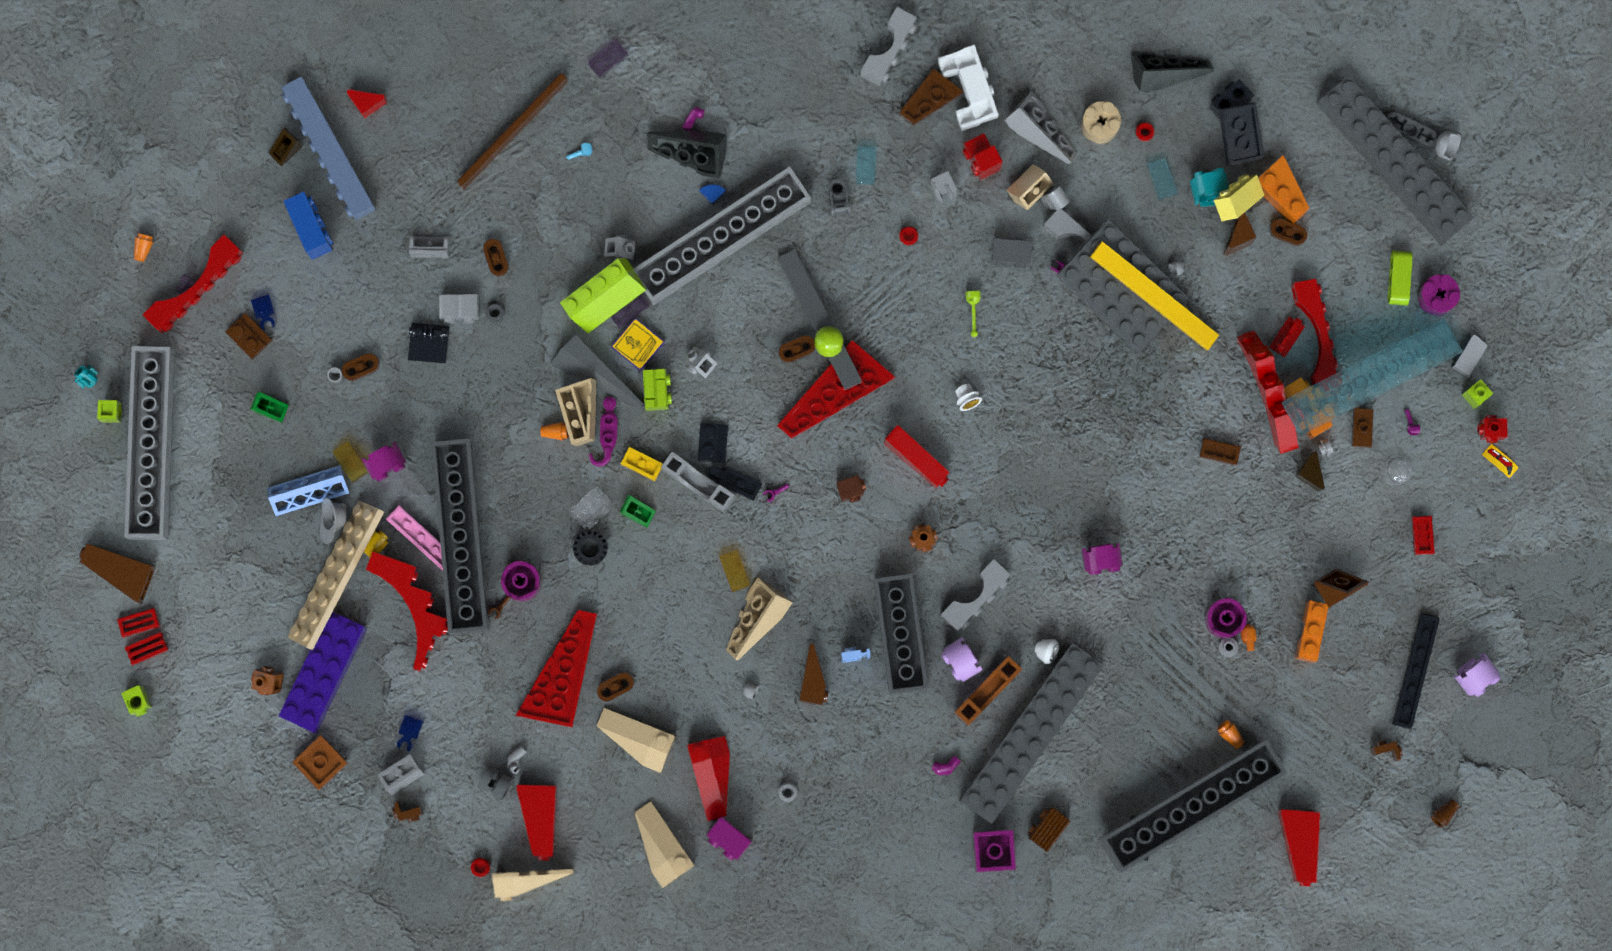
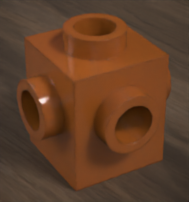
[909,524,938,553]
[251,666,284,695]

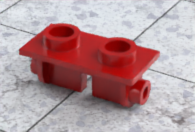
[1269,316,1305,358]

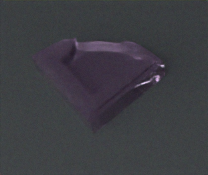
[176,274,194,294]

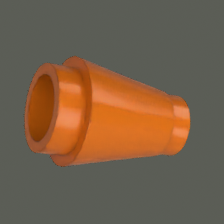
[133,233,154,262]
[540,422,569,441]
[1217,720,1245,749]

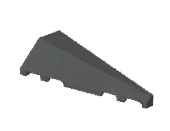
[551,335,644,410]

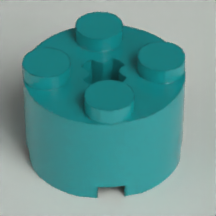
[1190,168,1229,207]

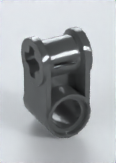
[829,179,851,217]

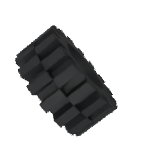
[573,531,608,566]

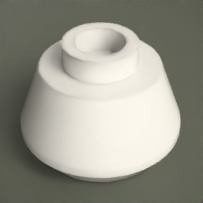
[1035,639,1059,664]

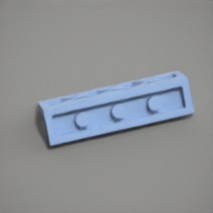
[267,465,349,516]

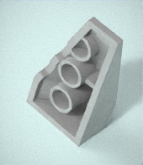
[1004,92,1077,164]

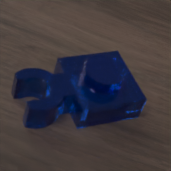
[251,295,276,331]
[397,715,424,752]

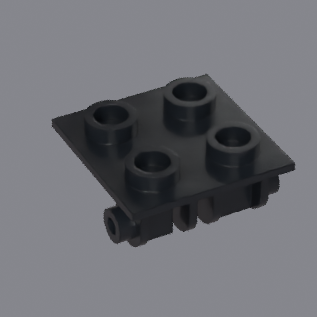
[408,323,450,364]

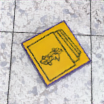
[611,318,665,372]

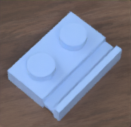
[841,647,870,663]

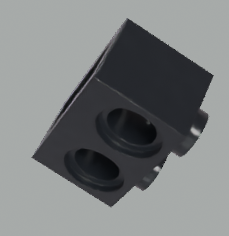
[1209,79,1255,119]

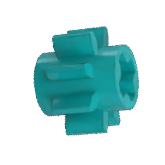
[74,364,98,389]

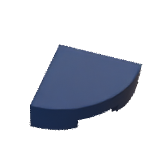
[699,185,726,205]

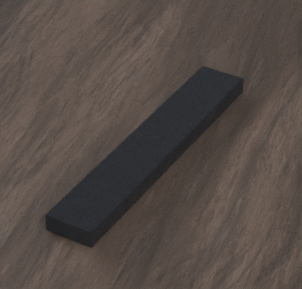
[1392,613,1440,730]

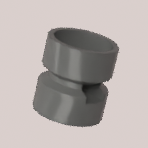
[478,765,514,800]

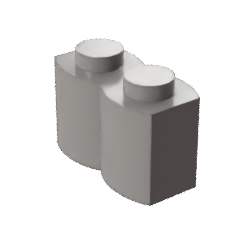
[439,294,479,324]

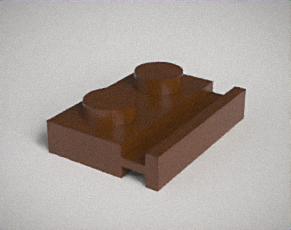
[226,313,272,360]

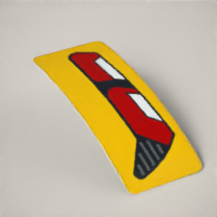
[1482,444,1519,478]

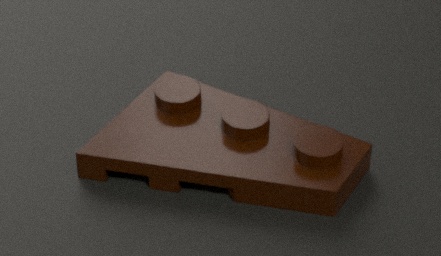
[899,69,964,125]

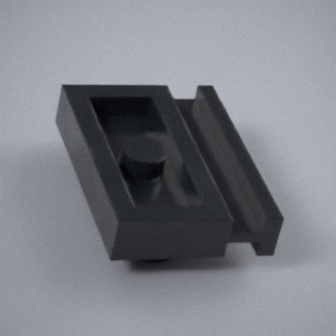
[698,423,728,463]

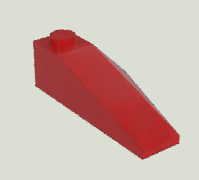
[687,736,730,821]

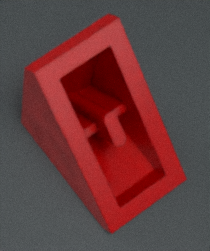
[347,89,387,119]

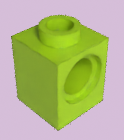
[1462,379,1493,409]
[97,400,122,423]
[121,685,152,717]

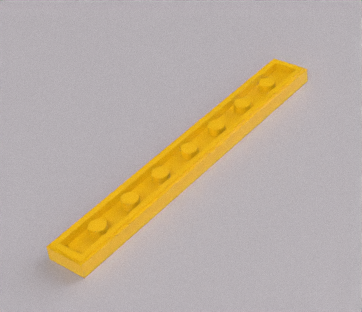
[1090,241,1219,350]

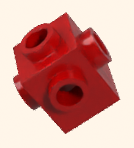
[1477,415,1508,443]

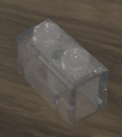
[568,485,613,529]

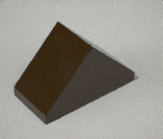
[268,127,303,166]
[1295,451,1325,492]

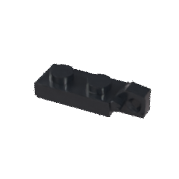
[709,466,762,502]

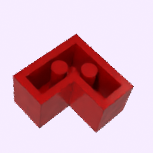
[962,133,1003,180]

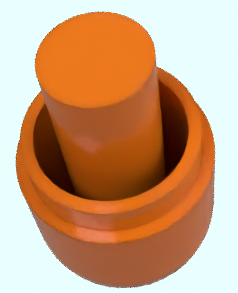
[1240,624,1257,651]

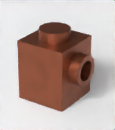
[836,476,866,503]

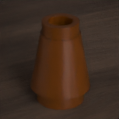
[1431,799,1459,828]

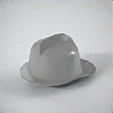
[320,498,347,544]

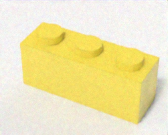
[1214,174,1264,221]

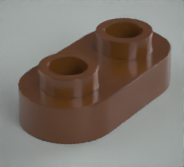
[1270,219,1307,246]
[483,239,509,277]
[779,336,815,363]
[342,353,379,381]
[597,673,634,702]

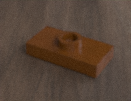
[1352,408,1374,448]
[1199,438,1241,466]

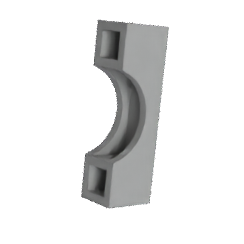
[860,7,918,86]
[1043,209,1093,244]
[661,452,735,514]
[940,559,1010,632]

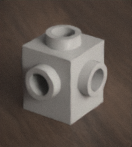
[604,235,635,261]
[683,346,717,379]

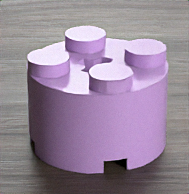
[941,637,983,682]
[1454,653,1501,697]

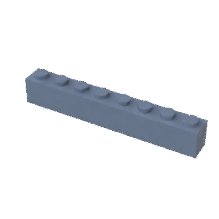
[281,77,376,220]

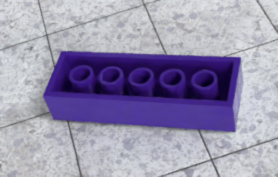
[279,612,367,734]

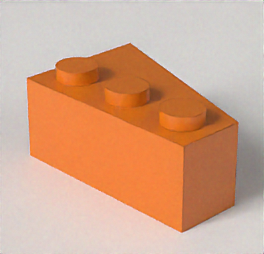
[1258,155,1309,224]

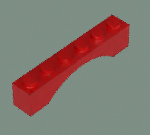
[142,235,243,334]
[1291,279,1342,396]

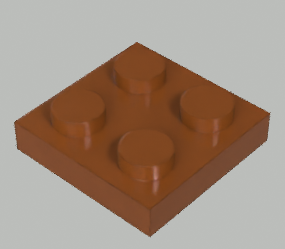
[292,735,348,790]

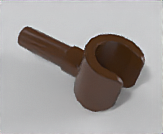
[488,595,511,619]

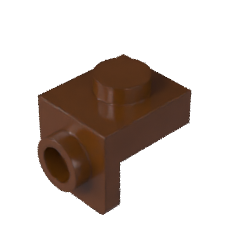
[1370,740,1403,762]
[392,801,424,823]

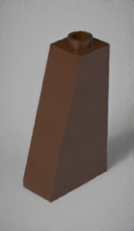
[79,544,156,604]

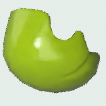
[815,326,843,357]

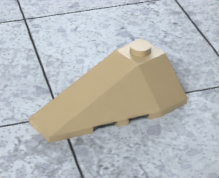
[726,578,793,660]
[597,708,676,773]
[635,801,695,888]
[492,869,574,901]

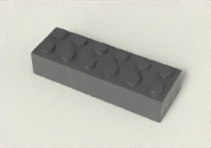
[874,574,928,695]

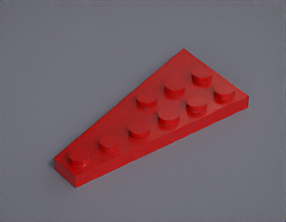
[777,340,896,439]
[515,610,597,728]

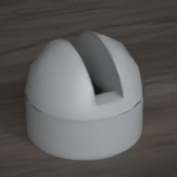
[1168,260,1185,277]
[327,367,343,383]
[743,683,759,700]

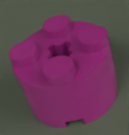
[1417,274,1460,316]
[362,441,407,482]
[1081,543,1123,575]
[501,561,541,602]
[1205,598,1247,639]

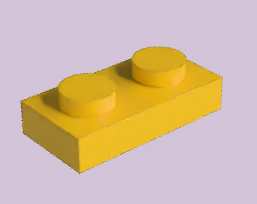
[621,447,663,482]

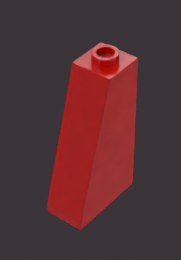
[884,425,949,489]
[516,785,557,861]
[1278,810,1320,887]

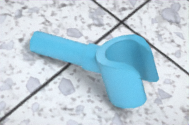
[566,143,592,160]

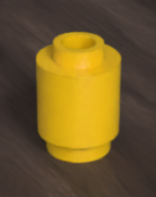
[364,530,388,557]

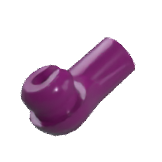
[682,106,705,132]
[932,756,961,776]

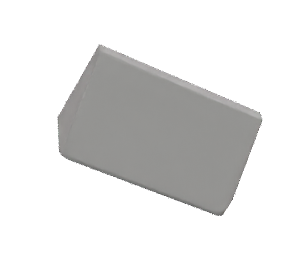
[1452,334,1488,377]

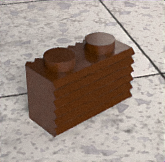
[1027,807,1070,852]

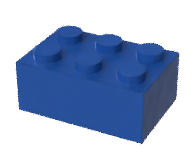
[283,192,333,260]

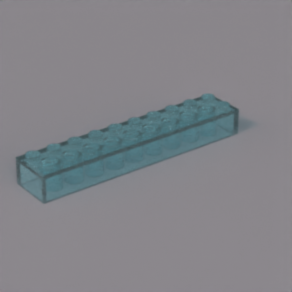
[1282,319,1463,437]

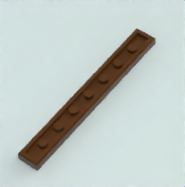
[457,73,568,190]

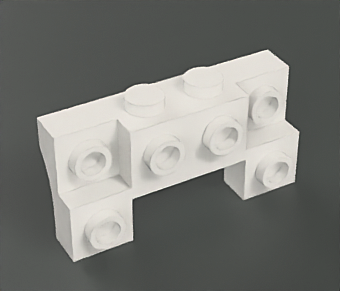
[938,45,998,131]

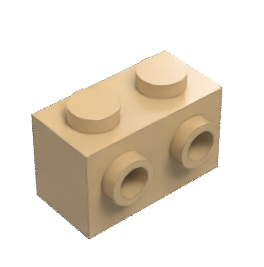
[1006,165,1054,210]

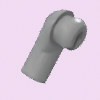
[507,746,527,775]

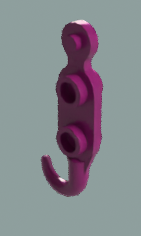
[589,397,618,467]

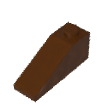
[799,644,829,706]

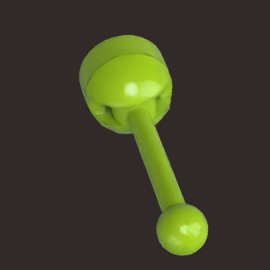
[965,291,981,337]

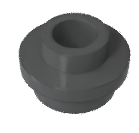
[486,303,505,322]

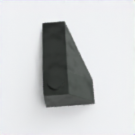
[1131,52,1215,92]
[647,132,727,178]

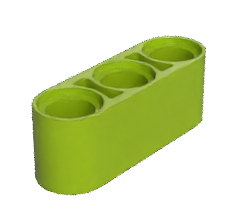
[1388,250,1413,306]

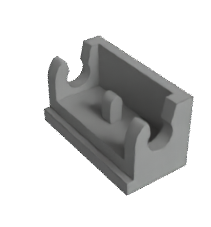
[929,171,957,202]
[409,236,450,258]
[377,754,424,795]

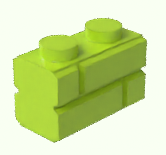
[643,369,672,411]

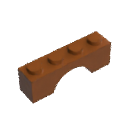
[954,656,1022,727]

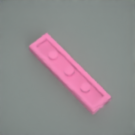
[386,505,443,571]

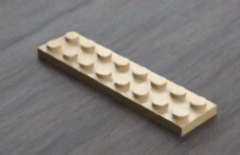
[287,501,384,650]

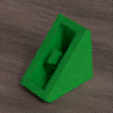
[250,391,289,423]
[620,495,656,528]

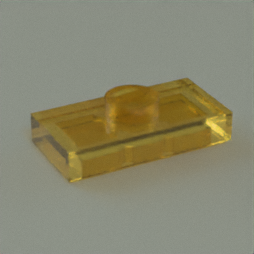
[332,441,369,483]
[719,550,750,593]

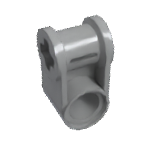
[1041,185,1070,210]

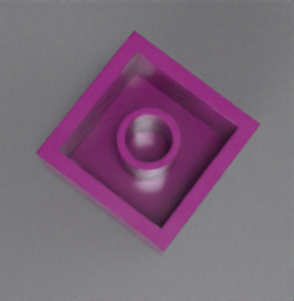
[706,817,752,861]
[972,830,1016,872]

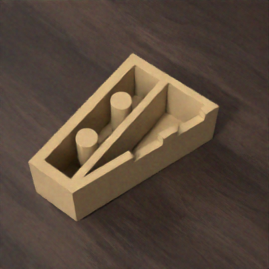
[555,378,597,446]

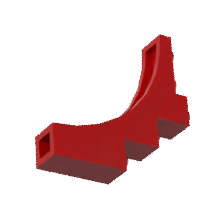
[1237,331,1299,454]
[366,551,448,671]

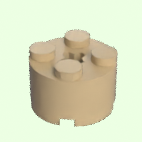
[1081,102,1121,144]

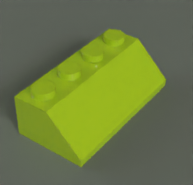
[560,258,647,333]

